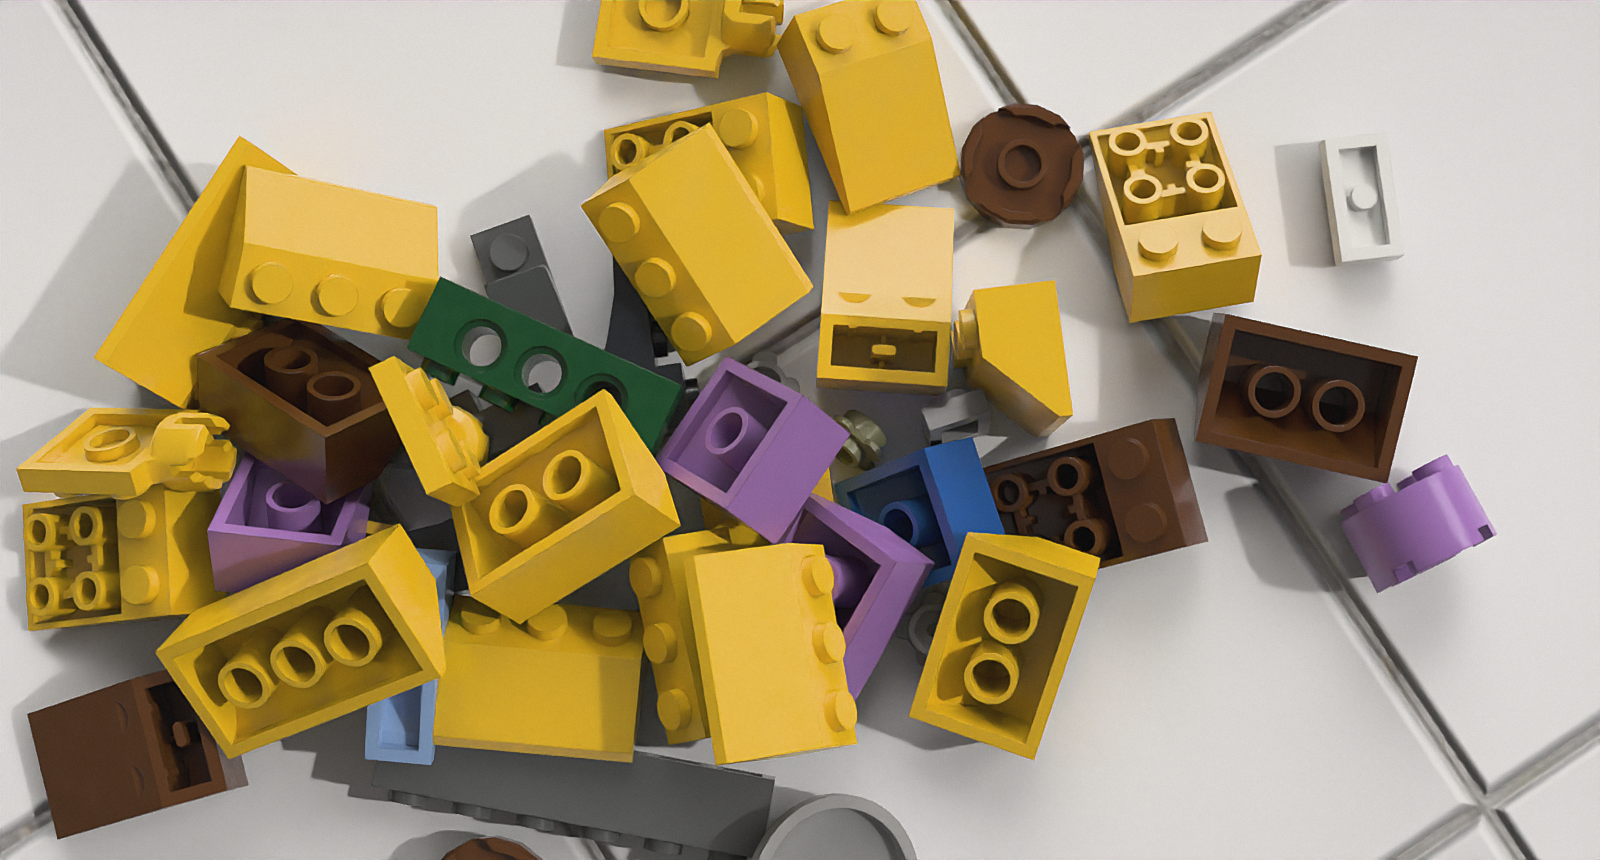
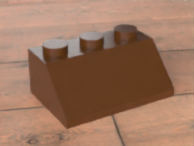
[1194,313,1418,483]
[196,318,402,504]

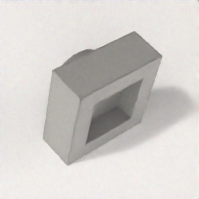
[921,388,991,447]

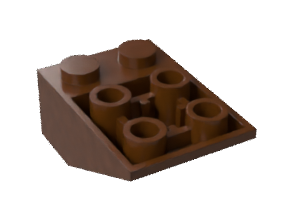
[983,418,1208,570]
[27,669,249,840]

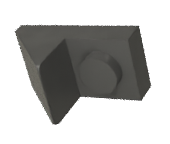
[470,215,573,336]

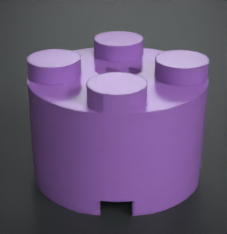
[1340,454,1498,593]

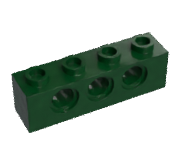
[406,276,685,458]

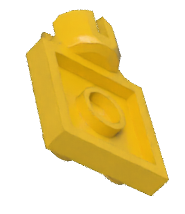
[592,0,784,79]
[369,356,490,507]
[16,407,237,500]

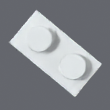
[1318,132,1405,267]

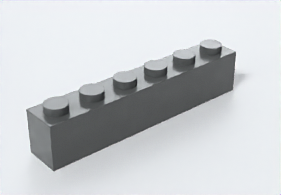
[371,745,776,860]

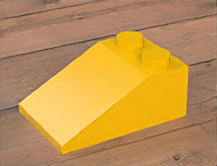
[776,0,960,216]

